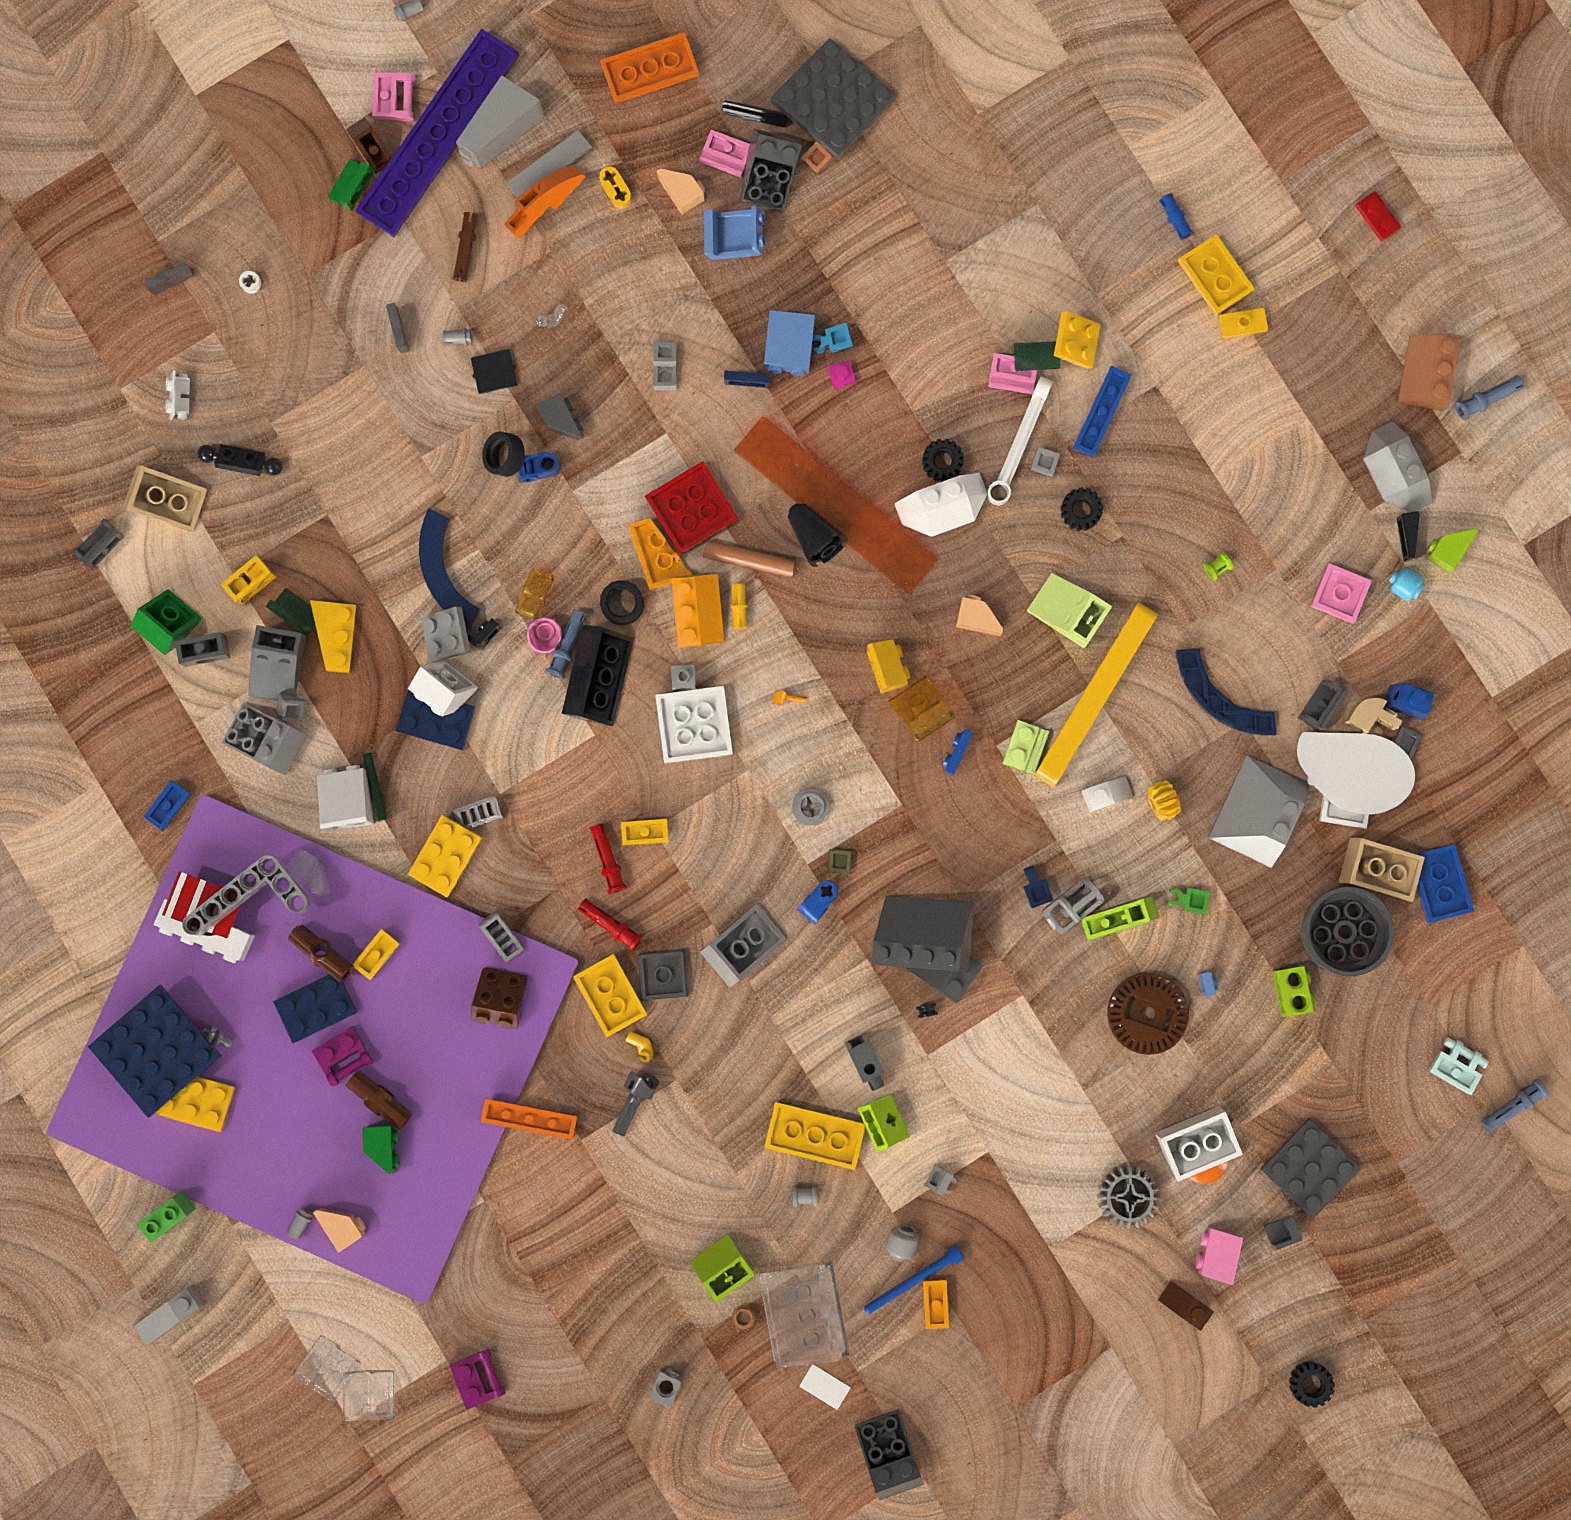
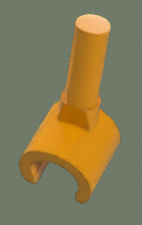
[772,691,806,706]

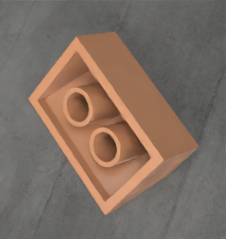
[1397,334,1461,411]

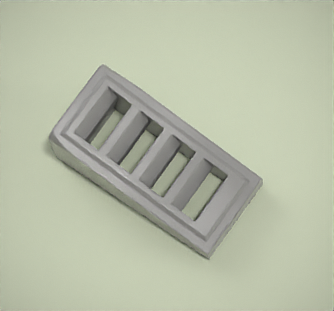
[453,795,504,829]
[478,910,525,963]

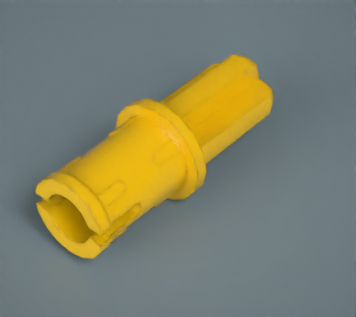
[730,583,748,629]

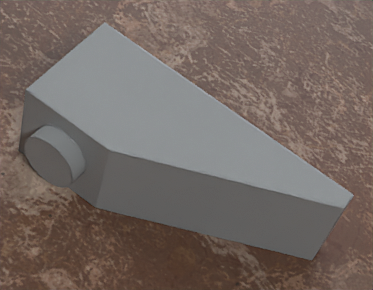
[134,1285,206,1345]

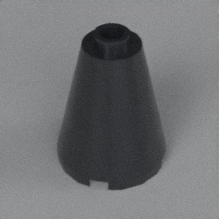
[787,503,847,567]

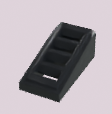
[1396,511,1420,562]

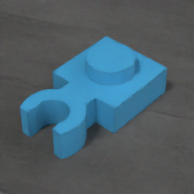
[812,323,853,354]

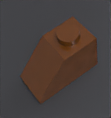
[346,117,391,174]
[1158,1281,1214,1331]

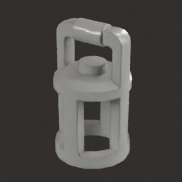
[1042,876,1105,934]

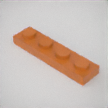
[480,1098,577,1140]

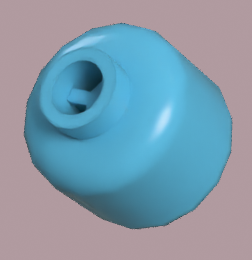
[1389,567,1425,601]

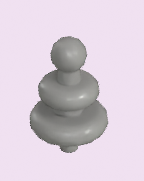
[202,1025,232,1047]

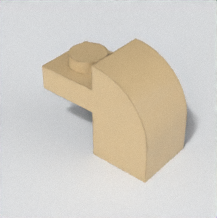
[1344,698,1402,734]

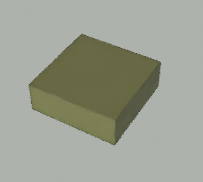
[827,849,852,874]

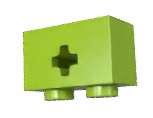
[858,1094,910,1151]

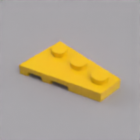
[310,600,356,674]

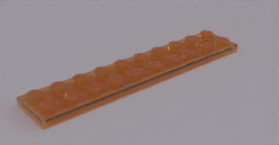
[734,416,938,595]

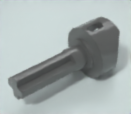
[613,1071,659,1136]

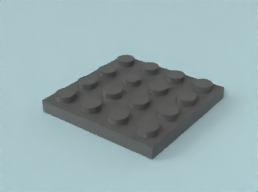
[770,38,897,159]

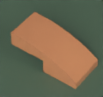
[801,142,835,174]

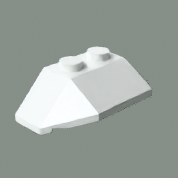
[894,472,987,537]

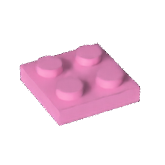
[1310,563,1372,624]

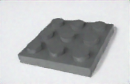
[1260,1119,1361,1220]

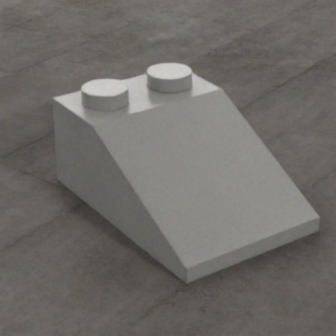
[700,904,786,987]

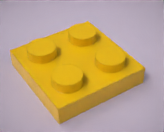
[1054,311,1101,369]

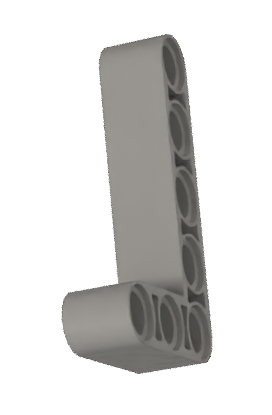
[182,855,311,935]

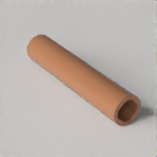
[703,540,796,578]

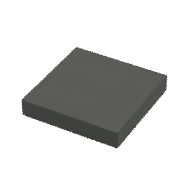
[638,950,688,1001]

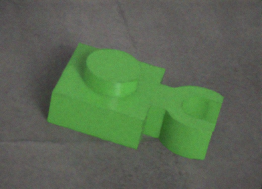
[1167,888,1210,915]

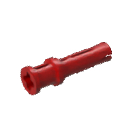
[589,823,628,895]
[577,898,644,952]

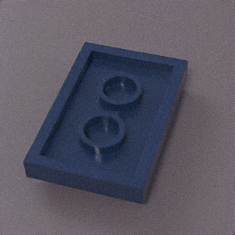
[396,689,476,751]
[273,974,358,1043]

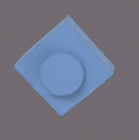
[1198,972,1218,997]

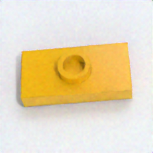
[1218,308,1268,339]

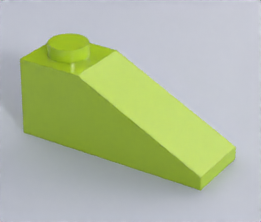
[1081,896,1160,940]

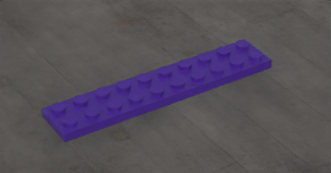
[355,28,520,238]

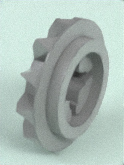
[792,789,829,825]

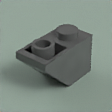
[536,393,583,440]

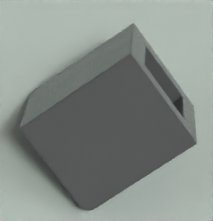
[1264,1216,1302,1250]

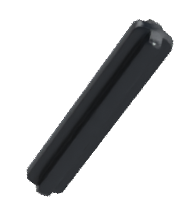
[722,100,788,127]

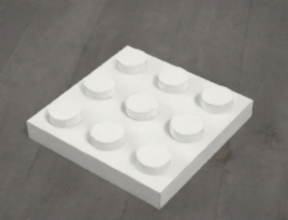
[655,686,733,764]

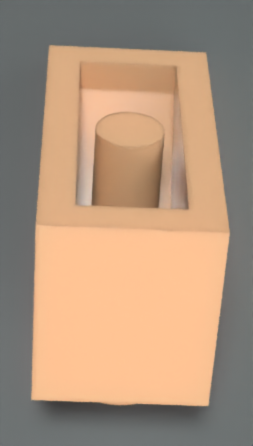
[657,169,705,215]
[956,595,1003,636]
[313,1208,366,1253]

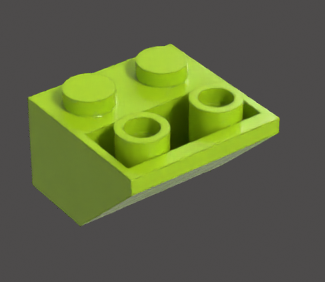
[690,1234,755,1303]

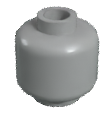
[886,1225,919,1262]

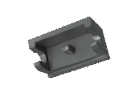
[72,519,124,570]
[1298,680,1348,732]

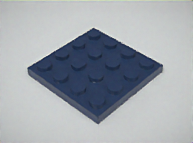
[87,985,222,1118]

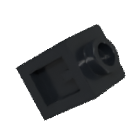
[466,618,502,648]

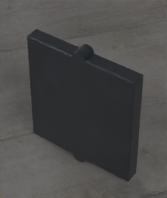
[471,349,518,394]

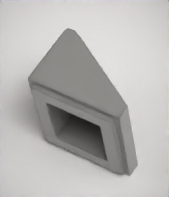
[276,693,306,721]

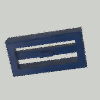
[724,371,770,388]

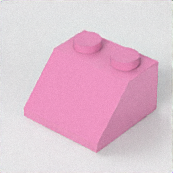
[1195,1226,1243,1285]

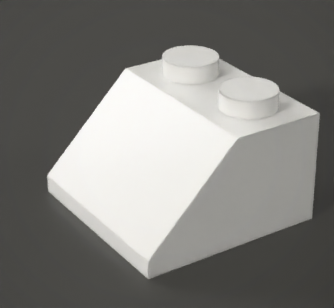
[408,660,478,716]

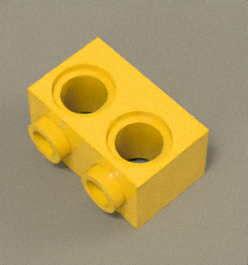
[221,555,276,606]

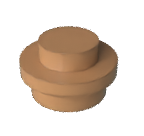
[732,1305,755,1329]

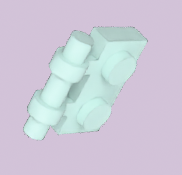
[1428,1037,1489,1095]

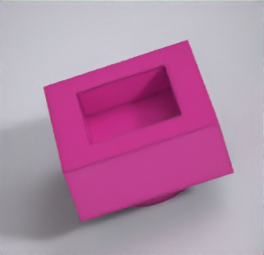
[827,360,856,390]

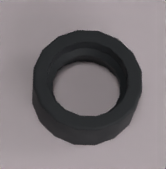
[482,431,525,477]
[600,580,644,625]

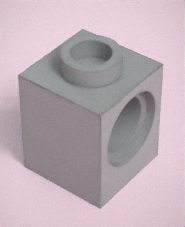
[671,664,696,692]
[648,1367,683,1408]

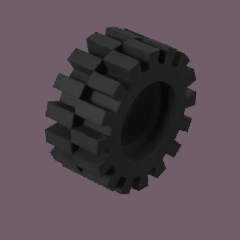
[922,438,964,482]
[1060,487,1103,531]
[1289,1361,1335,1408]

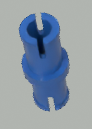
[1159,193,1193,240]

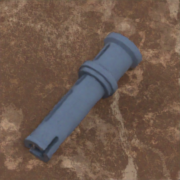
[1455,375,1524,420]
[545,609,587,679]
[1481,1079,1550,1134]

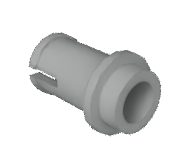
[393,0,424,21]
[443,328,472,346]
[287,1208,313,1240]

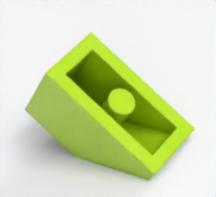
[1426,528,1479,573]

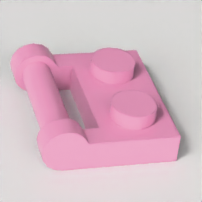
[372,73,416,122]

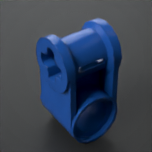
[518,452,561,483]
[797,881,838,924]

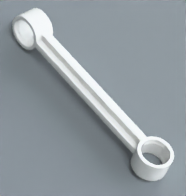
[987,376,1053,506]

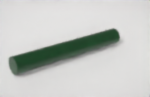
[363,752,387,821]

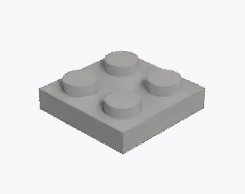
[421,607,470,662]

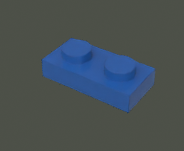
[942,729,973,776]
[143,780,192,831]

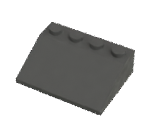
[872,896,974,973]

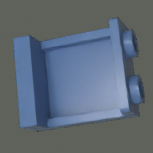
[704,205,766,260]
[764,310,815,376]

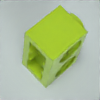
[1272,966,1316,1017]

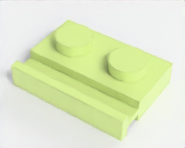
[1002,720,1049,775]

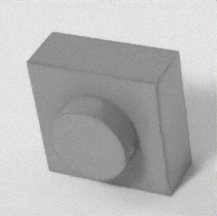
[1031,447,1060,477]

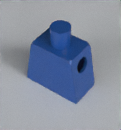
[1384,683,1435,721]

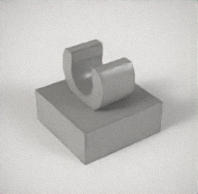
[925,1165,957,1196]

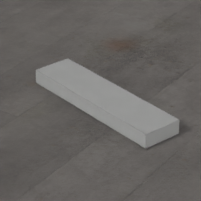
[507,130,592,198]

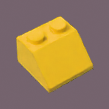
[867,639,910,694]

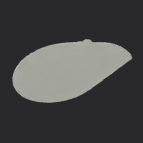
[1297,732,1415,815]

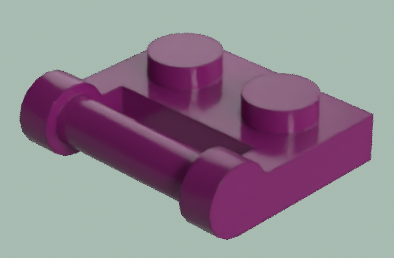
[312,1026,373,1087]
[450,1349,506,1410]

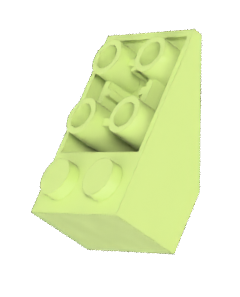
[1027,573,1112,648]

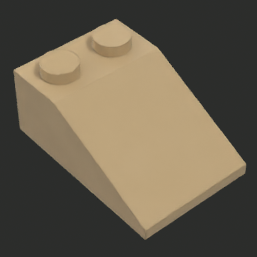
[122,466,207,532]
[1338,838,1425,902]

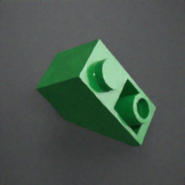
[362,1125,400,1174]

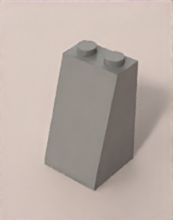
[456,76,544,169]

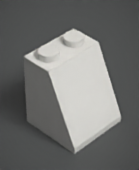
[317,765,375,832]

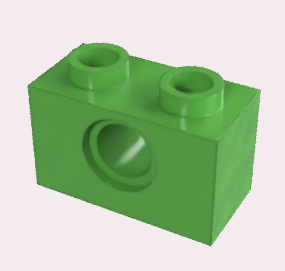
[137,1190,196,1243]

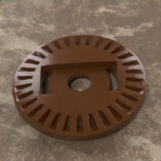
[1107,973,1189,1055]

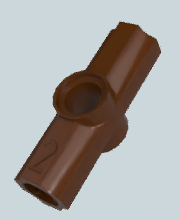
[288,924,354,983]
[345,1070,413,1130]

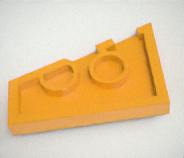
[628,518,693,590]

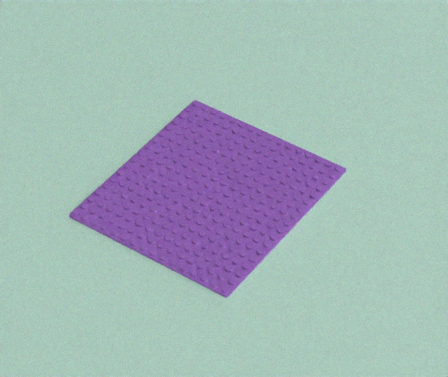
[46,795,578,1304]

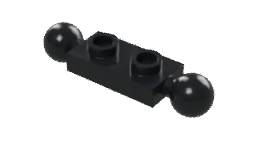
[197,444,283,476]

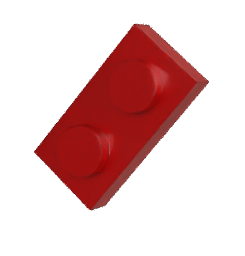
[1355,191,1401,242]

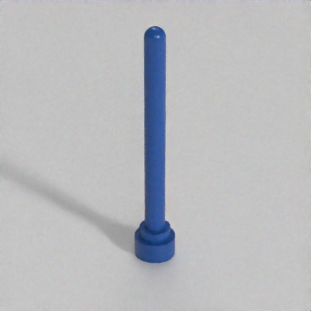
[864,1244,965,1314]

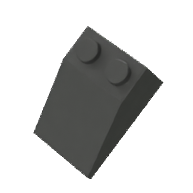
[906,956,984,1004]

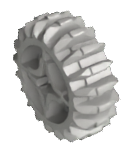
[1097,1165,1161,1229]

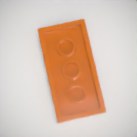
[600,32,700,104]

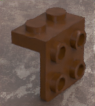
[471,967,527,1029]

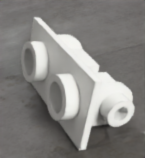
[165,370,190,420]

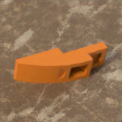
[504,165,585,239]

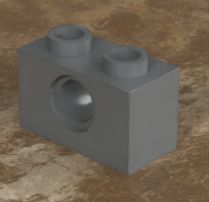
[175,632,231,667]

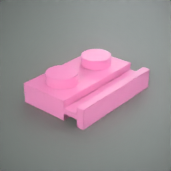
[699,130,750,178]
[988,353,1039,395]

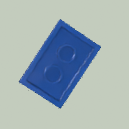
[1416,844,1474,923]

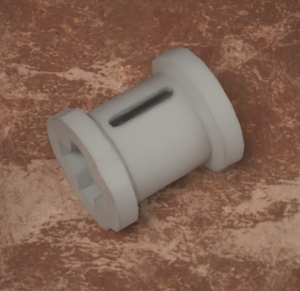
[793,1185,817,1207]

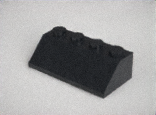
[561,625,634,727]

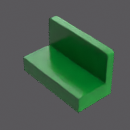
[328,159,374,211]

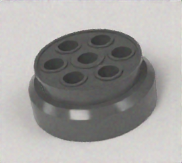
[1301,887,1394,976]

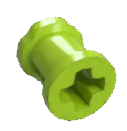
[1203,552,1234,581]

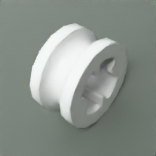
[239,271,262,294]

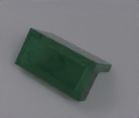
[1012,342,1060,371]
[265,588,315,636]

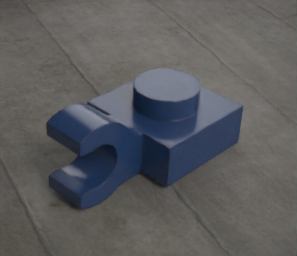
[1023,866,1054,908]

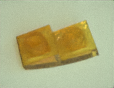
[515,568,554,620]

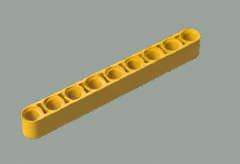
[1034,602,1158,787]

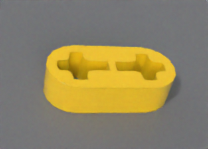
[599,167,632,209]

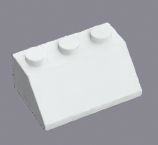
[1155,1106,1243,1182]

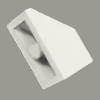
[1082,776,1134,813]

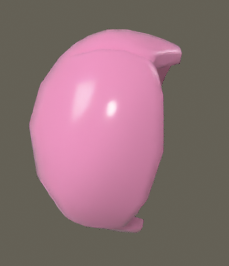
[527,616,562,653]

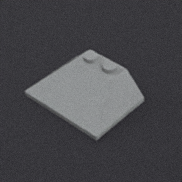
[1208,755,1310,868]

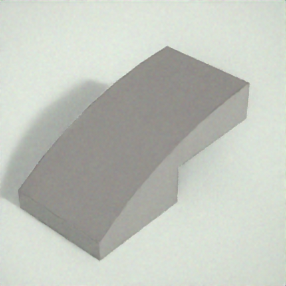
[653,342,677,391]

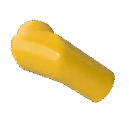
[626,1031,654,1062]

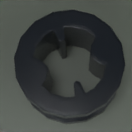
[916,1003,938,1018]

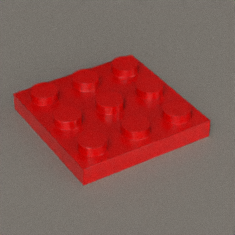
[645,461,739,555]

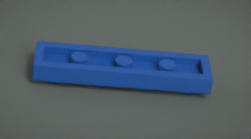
[1073,366,1132,458]

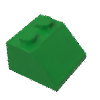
[131,589,202,655]

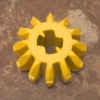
[1147,780,1181,821]

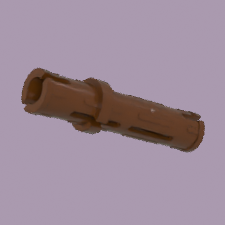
[452,212,478,282]

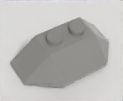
[1363,421,1433,512]

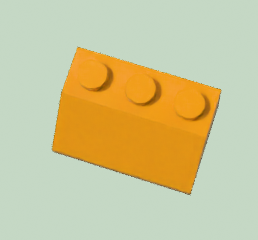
[671,573,724,648]

